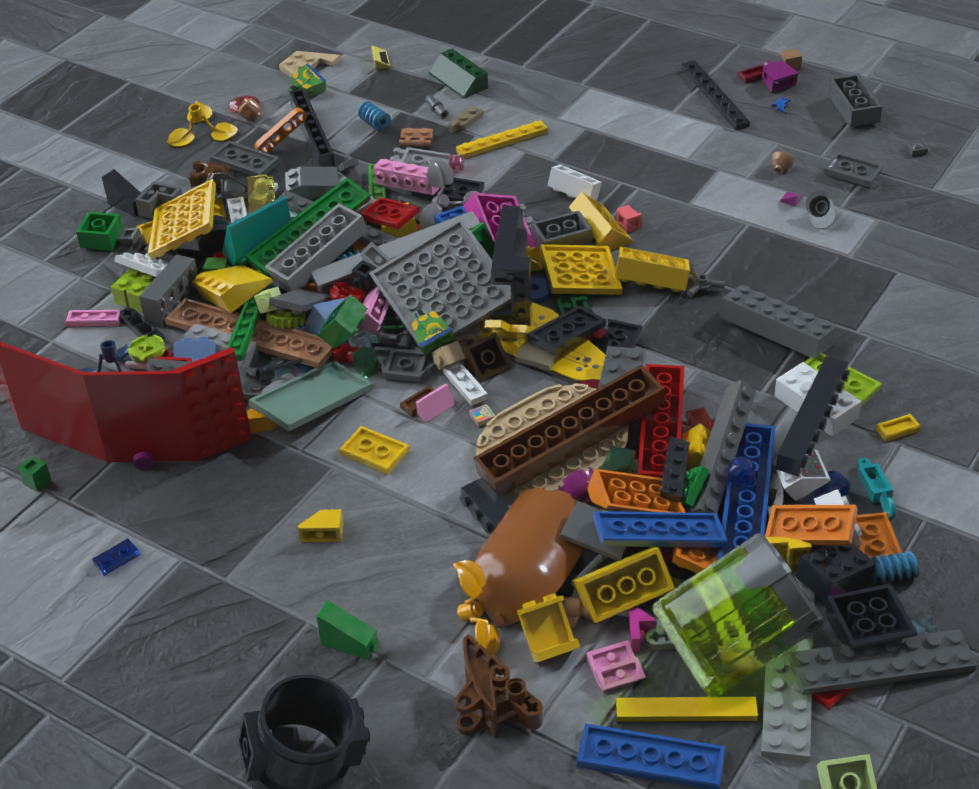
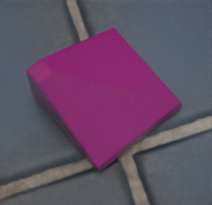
[780,191,803,206]

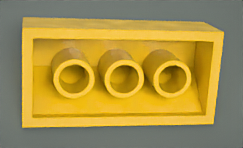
[569,192,633,250]
[573,547,675,623]

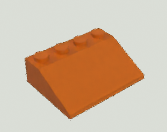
[587,469,686,513]

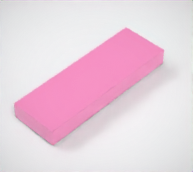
[65,310,121,327]

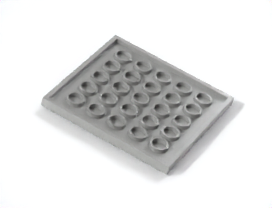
[369,218,511,349]

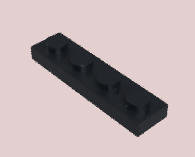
[659,436,690,503]

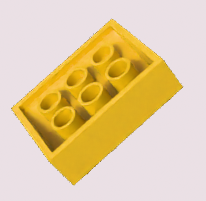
[615,246,690,292]
[192,265,273,313]

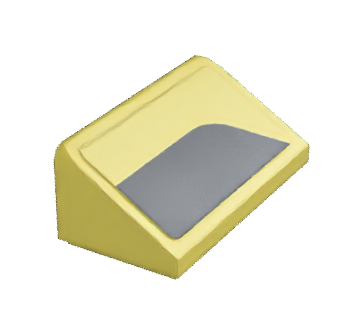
[371,46,390,70]

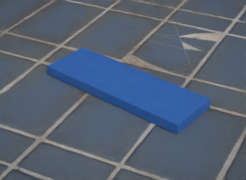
[593,511,728,548]
[577,723,726,789]

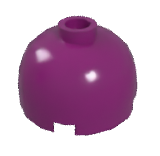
[558,467,594,505]

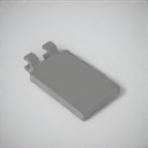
[390,147,454,167]

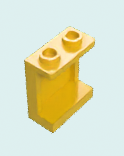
[517,593,580,662]

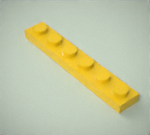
[456,120,548,159]

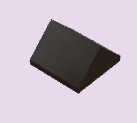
[463,333,512,382]

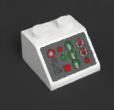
[772,450,831,501]

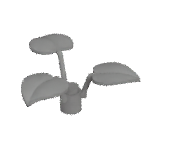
[420,158,479,230]

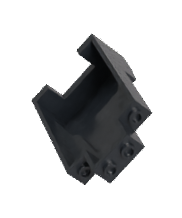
[491,206,533,327]

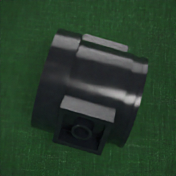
[238,675,370,789]

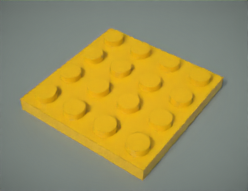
[540,244,623,295]

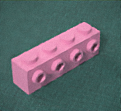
[373,159,440,195]
[356,285,389,338]

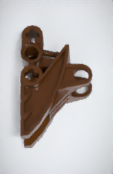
[455,634,543,739]

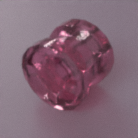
[449,154,465,171]

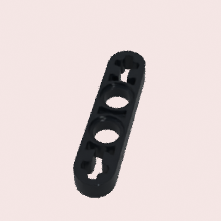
[120,307,166,346]

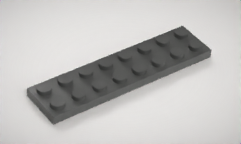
[787,629,978,695]

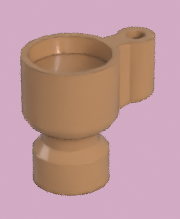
[564,596,592,629]

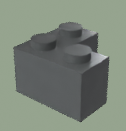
[135,181,182,219]

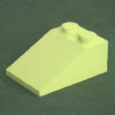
[817,754,877,789]

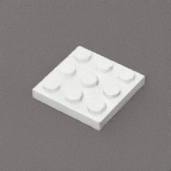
[114,253,169,277]

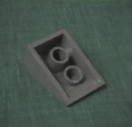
[285,167,339,200]

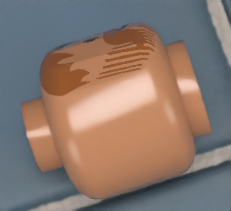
[238,98,261,121]

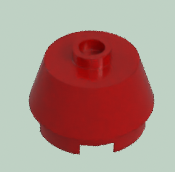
[330,282,365,303]

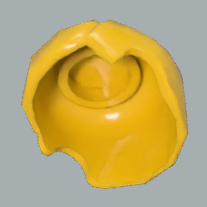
[528,246,545,271]

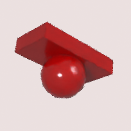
[331,335,367,365]

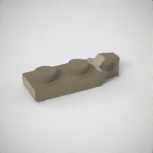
[448,106,484,134]

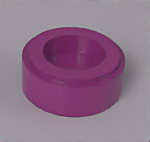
[134,452,154,470]

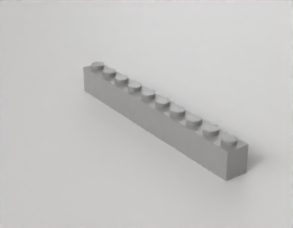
[311,211,480,295]

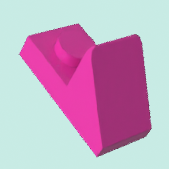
[628,606,657,653]

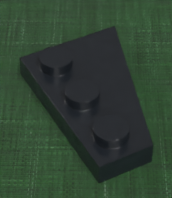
[608,319,643,349]

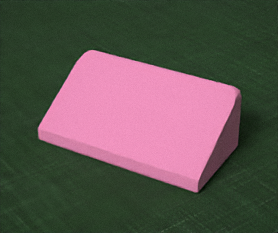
[416,384,455,422]

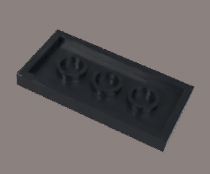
[411,177,485,202]
[527,305,606,354]

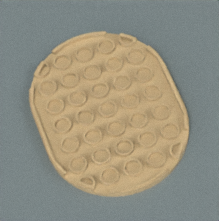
[476,383,629,498]

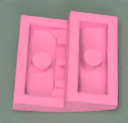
[585,640,646,692]

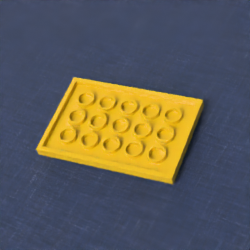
[148,179,216,259]

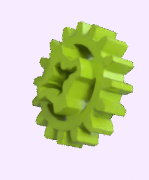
[266,309,306,329]

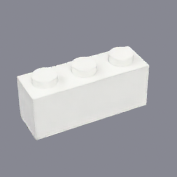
[547,165,602,201]

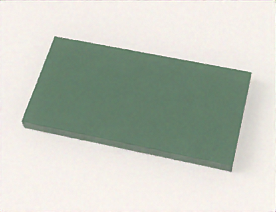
[249,360,373,432]

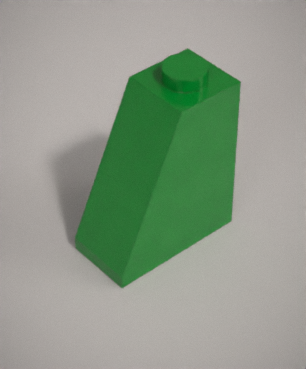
[316,601,380,661]

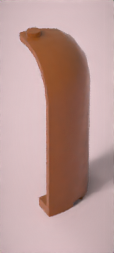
[475,488,588,628]

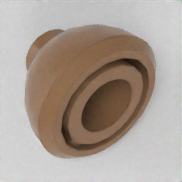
[772,151,795,173]

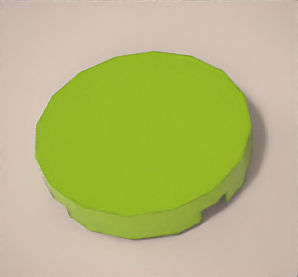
[128,335,165,363]

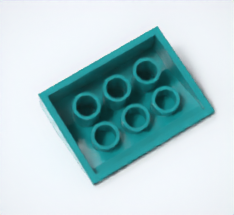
[222,196,291,267]

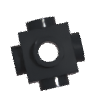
[351,260,377,292]

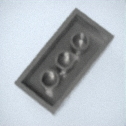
[827,74,883,127]
[139,254,198,329]

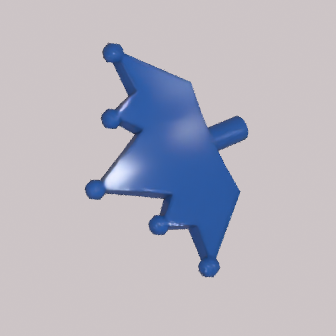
[771,97,791,113]

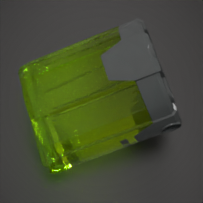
[653,533,824,697]

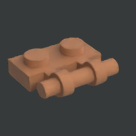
[399,128,433,148]

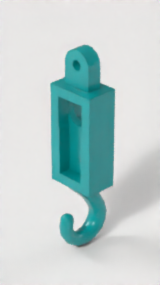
[857,458,897,520]

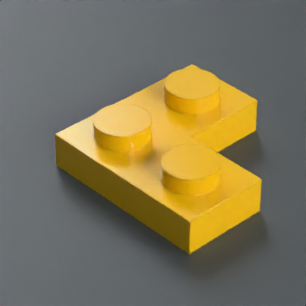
[485,320,534,339]

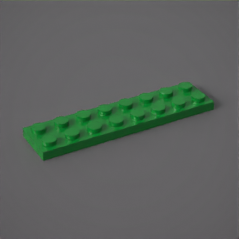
[245,178,371,277]

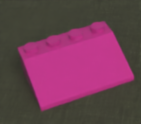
[464,192,536,248]

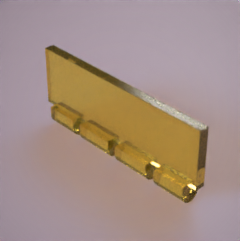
[247,175,275,214]

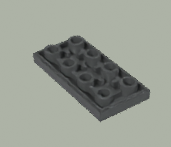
[269,289,331,314]

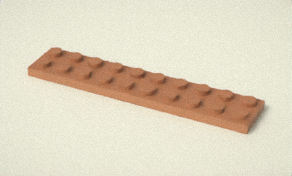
[165,298,338,369]

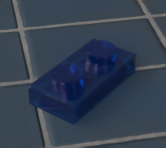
[92,538,140,576]

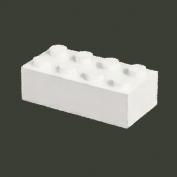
[774,362,862,436]

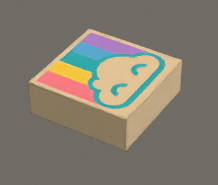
[469,404,495,427]

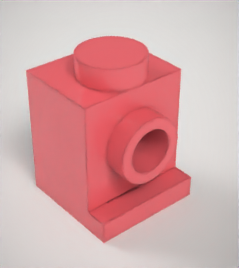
[617,205,642,233]

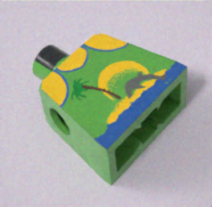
[288,63,326,98]
[411,309,455,356]

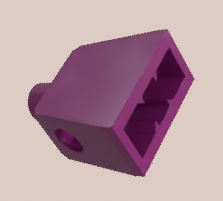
[762,60,798,93]

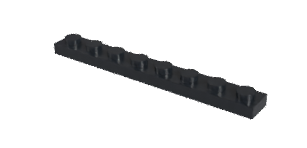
[681,61,750,130]

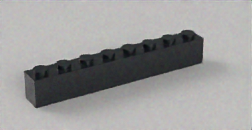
[289,88,335,167]
[775,356,850,476]
[460,477,574,601]

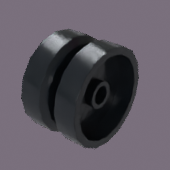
[196,215,231,258]

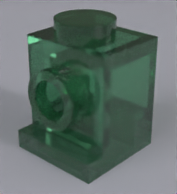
[352,345,380,379]

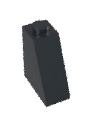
[102,169,141,217]

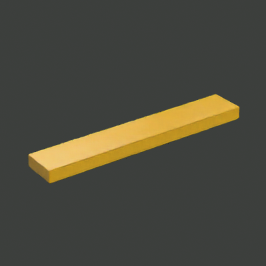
[616,697,758,722]

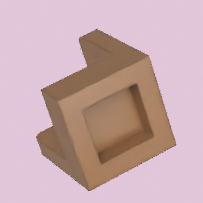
[780,49,802,70]

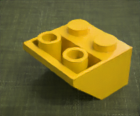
[682,424,711,469]

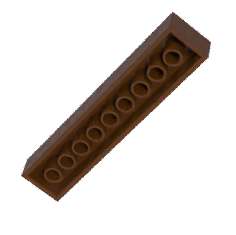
[473,364,665,497]

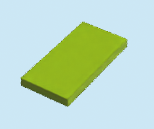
[804,353,882,407]

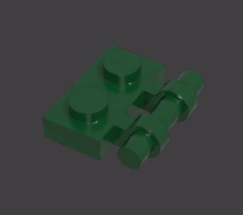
[555,294,593,316]

